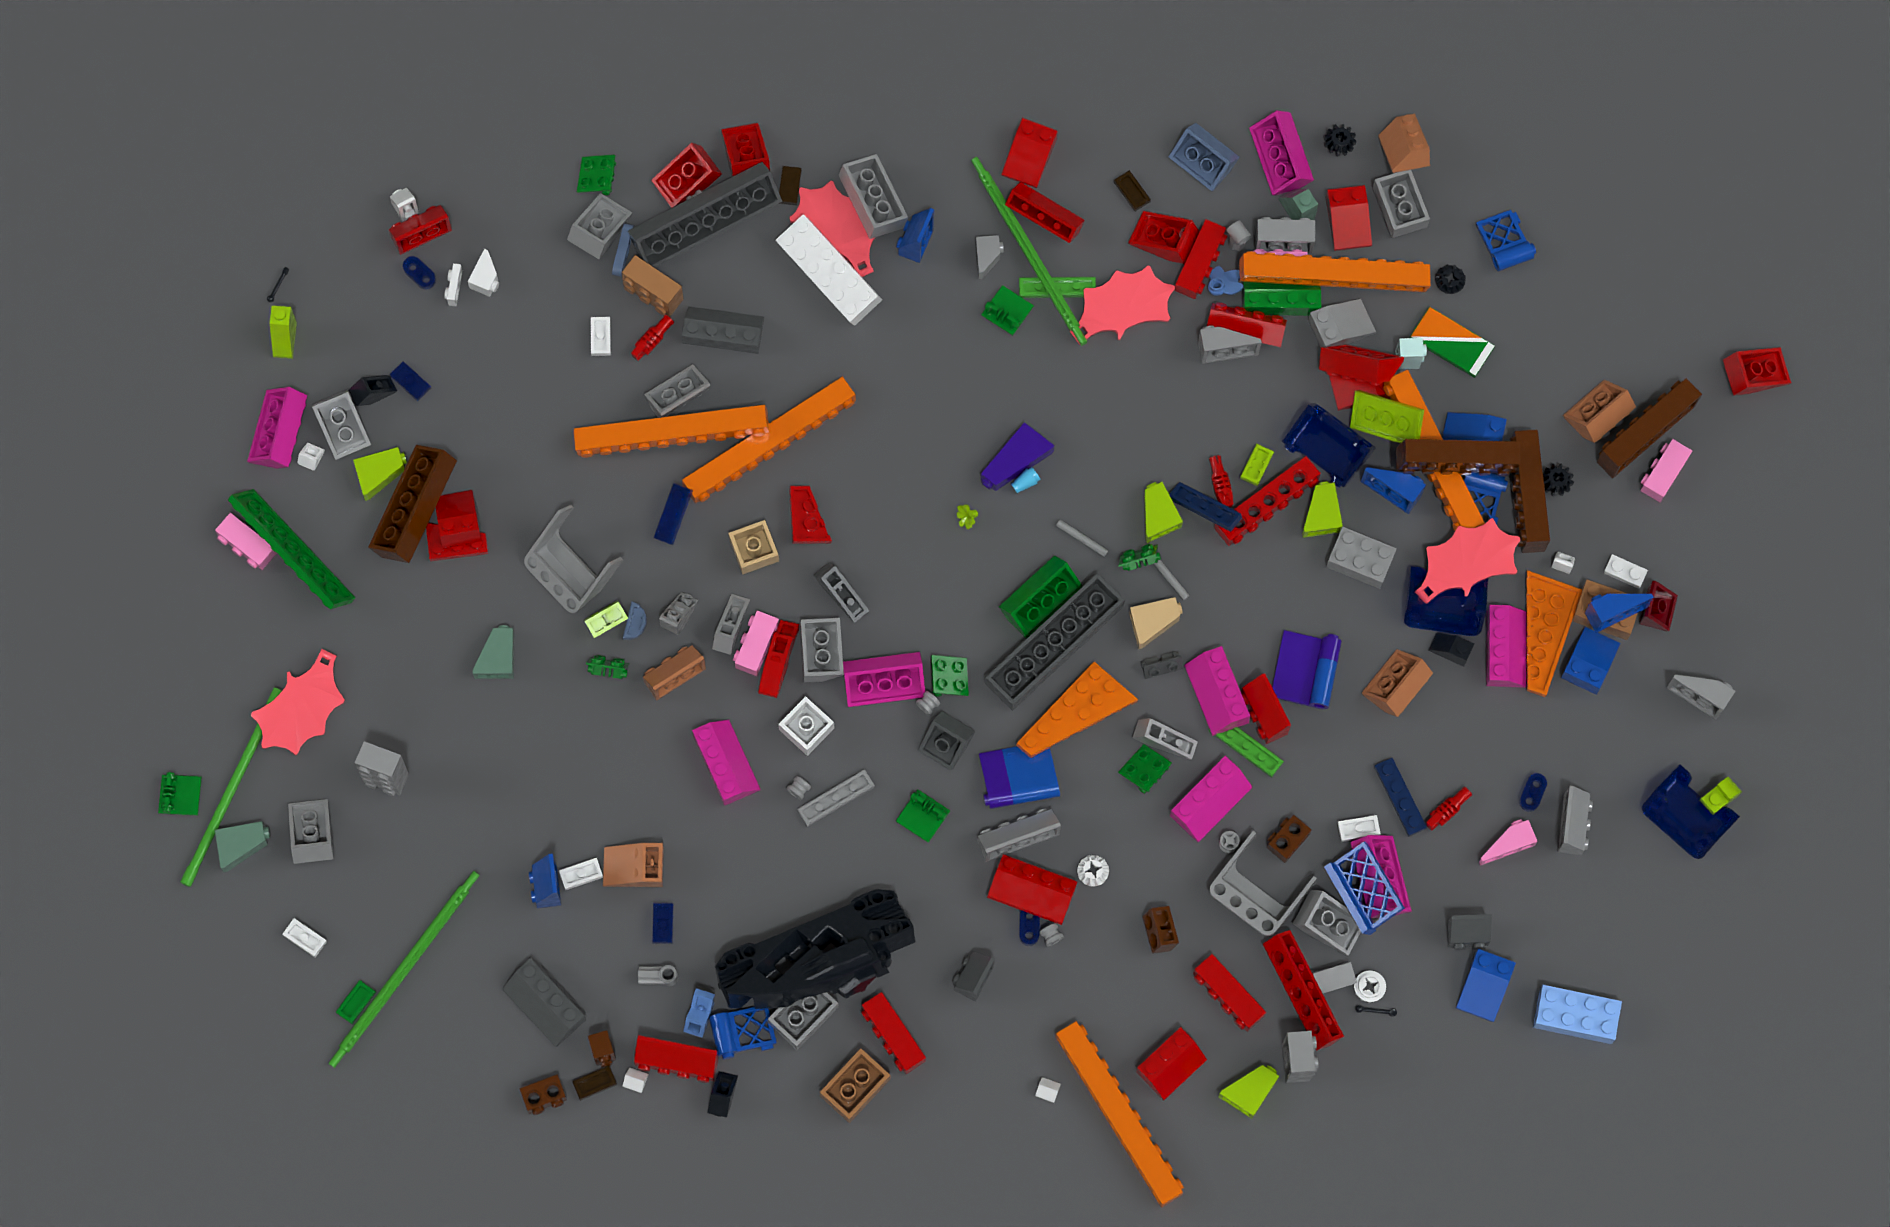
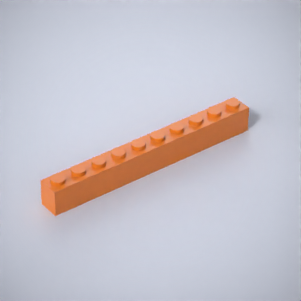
[1239,251,1431,292]
[1384,370,1485,531]
[682,376,856,504]
[574,405,769,458]
[1055,1021,1184,1208]

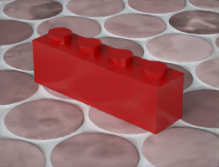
[1005,182,1085,243]
[1174,219,1228,299]
[1207,302,1287,347]
[1193,954,1266,1032]
[861,992,926,1074]

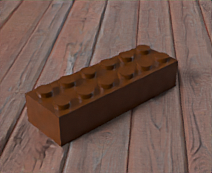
[1597,378,1702,479]
[1510,430,1550,553]
[1396,439,1520,476]
[368,445,457,563]

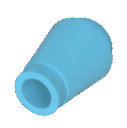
[1011,467,1040,493]

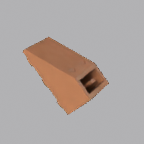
[603,843,664,887]

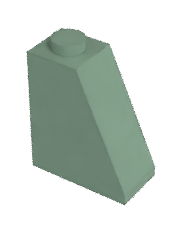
[1278,189,1318,220]
[473,625,514,679]
[215,821,270,872]

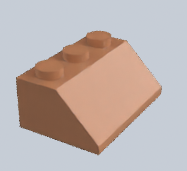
[1378,114,1430,173]
[1563,380,1636,443]
[643,645,706,701]
[1362,649,1433,717]

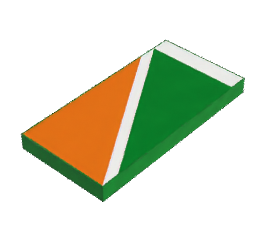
[1410,307,1495,378]

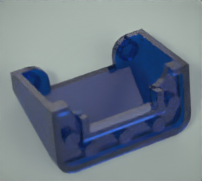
[1282,403,1376,488]
[1404,566,1488,636]
[1642,764,1740,859]

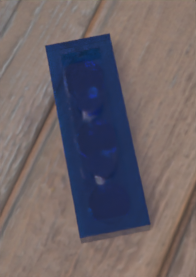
[654,483,693,545]

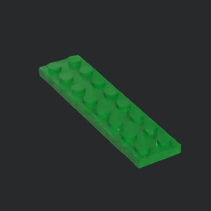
[228,489,355,610]

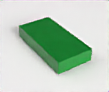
[336,980,376,1024]

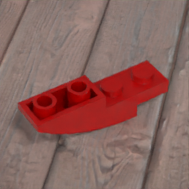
[758,620,800,698]

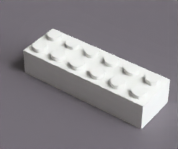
[776,214,882,326]

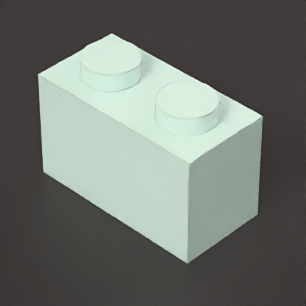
[1395,338,1427,369]

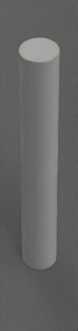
[1056,520,1109,557]
[1154,560,1190,600]

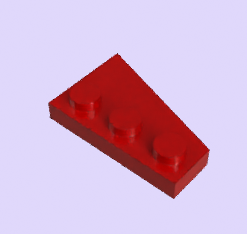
[789,486,832,544]
[426,523,488,561]

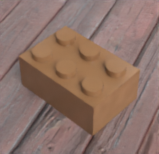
[622,255,683,317]
[1572,580,1638,640]
[820,1049,891,1123]

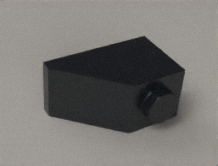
[349,375,397,406]
[1428,633,1474,667]
[707,1071,738,1118]

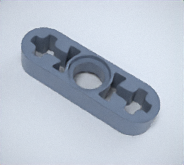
[612,223,634,277]

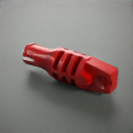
[631,315,674,361]
[1209,455,1234,508]
[1426,787,1472,831]

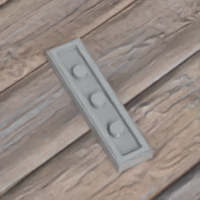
[797,769,875,827]

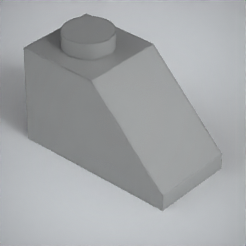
[976,235,1004,279]

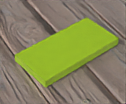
[1350,390,1424,443]

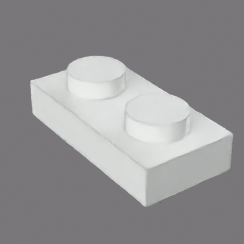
[445,263,463,307]
[591,317,611,356]
[1604,554,1648,589]
[1337,815,1381,842]
[559,858,603,890]
[282,918,327,958]

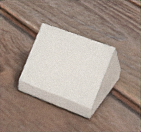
[1551,552,1575,574]
[623,1068,649,1093]
[1035,1077,1061,1103]

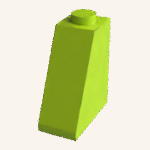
[270,306,297,359]
[353,447,407,501]
[1302,481,1343,538]
[1144,482,1183,543]
[1218,1065,1279,1119]

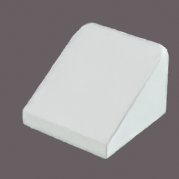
[298,442,325,470]

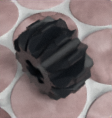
[1324,124,1357,157]
[1543,463,1574,496]

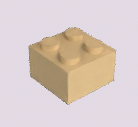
[728,520,779,575]

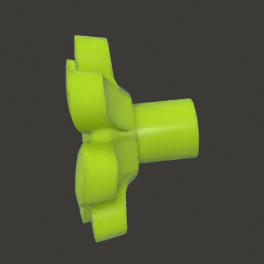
[957,504,978,529]

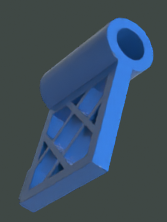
[1476,210,1536,271]
[1464,473,1508,525]
[709,1007,777,1060]

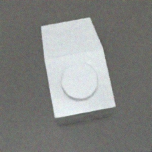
[390,188,419,222]
[468,249,499,297]

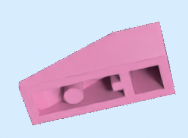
[1479,819,1538,866]

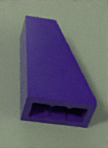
[981,422,1055,491]

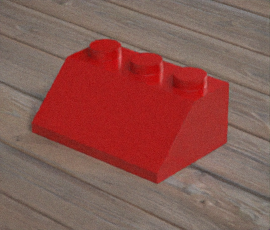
[389,205,452,255]
[1241,673,1291,744]
[1136,1027,1207,1101]

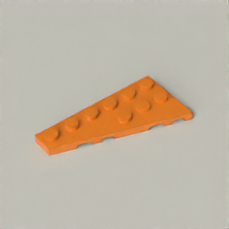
[1526,570,1582,697]
[1016,662,1138,758]

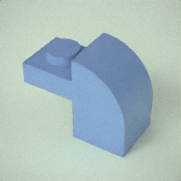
[683,988,715,1038]

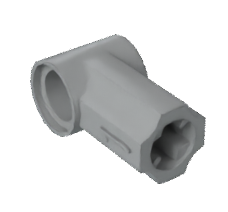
[1227,220,1251,251]
[638,965,679,986]

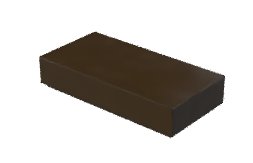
[779,166,802,205]
[1114,170,1151,212]
[572,1066,617,1101]

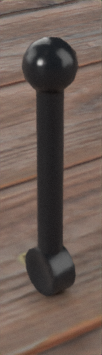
[267,267,289,303]
[1355,1005,1397,1017]

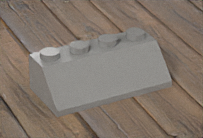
[977,808,1061,862]

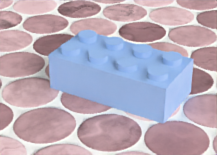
[1533,985,1622,1044]

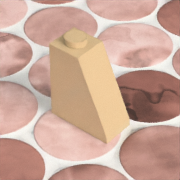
[1129,597,1182,649]

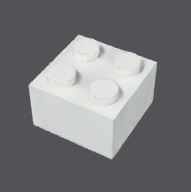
[778,696,835,756]

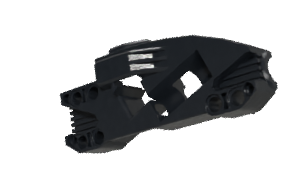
[715,889,916,1009]

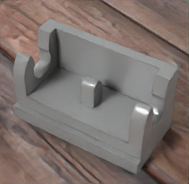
[1312,962,1357,993]

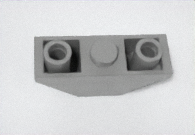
[659,592,698,635]

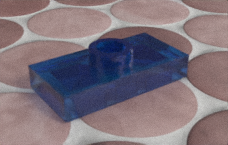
[390,361,431,401]
[652,903,674,944]

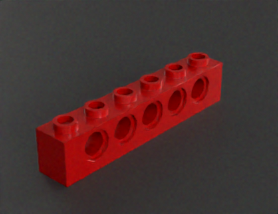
[1214,456,1321,546]
[1263,930,1344,1051]

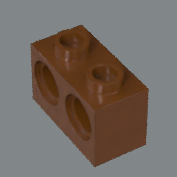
[1267,815,1312,863]
[1142,906,1179,954]
[588,1030,616,1067]
[519,1074,567,1115]

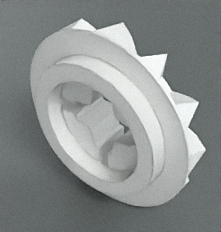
[1077,855,1109,886]
[1354,971,1386,1003]

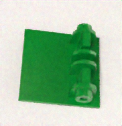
[577,155,616,196]
[981,285,1034,336]
[1118,544,1161,571]
[586,655,629,679]
[931,655,969,697]
[1118,744,1172,794]
[158,772,202,816]
[896,789,950,843]

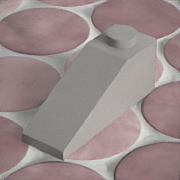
[712,594,750,655]
[1132,718,1198,760]

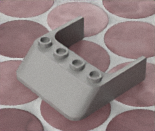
[524,505,623,613]
[1210,830,1317,936]

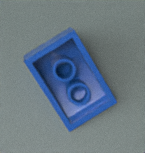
[896,208,934,263]
[1442,412,1507,441]
[1361,467,1426,514]
[1585,594,1654,633]
[1561,627,1621,695]
[529,854,561,908]
[1456,949,1516,1022]

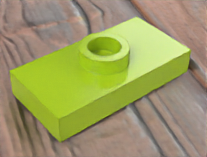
[1240,444,1274,487]

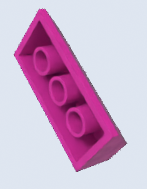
[1249,111,1314,196]
[247,387,307,469]
[1486,605,1526,688]
[1184,646,1250,736]
[843,652,925,707]
[692,720,761,806]
[1170,756,1252,843]
[1351,835,1412,918]

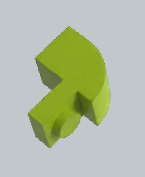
[1700,777,1742,815]

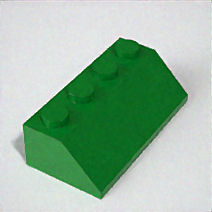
[1243,281,1321,316]
[999,556,1083,639]

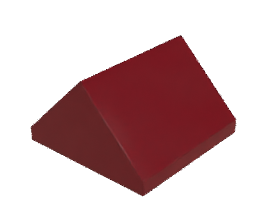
[1640,581,1678,631]

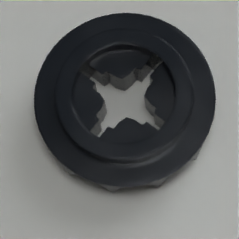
[1435,264,1466,294]

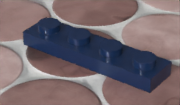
[1169,482,1242,532]
[1374,757,1427,837]

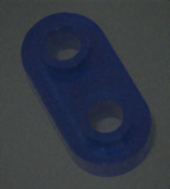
[403,256,436,289]
[1519,773,1547,812]
[1019,910,1040,946]

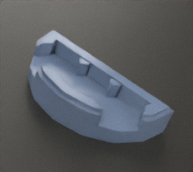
[623,602,647,640]

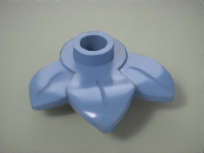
[1208,266,1244,296]

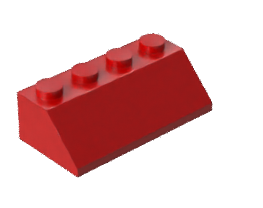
[1319,344,1404,385]
[987,854,1077,925]
[634,1035,719,1083]

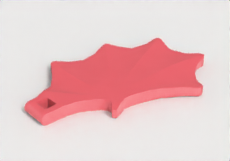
[790,181,876,277]
[1070,266,1175,345]
[1415,518,1520,605]
[251,649,345,756]

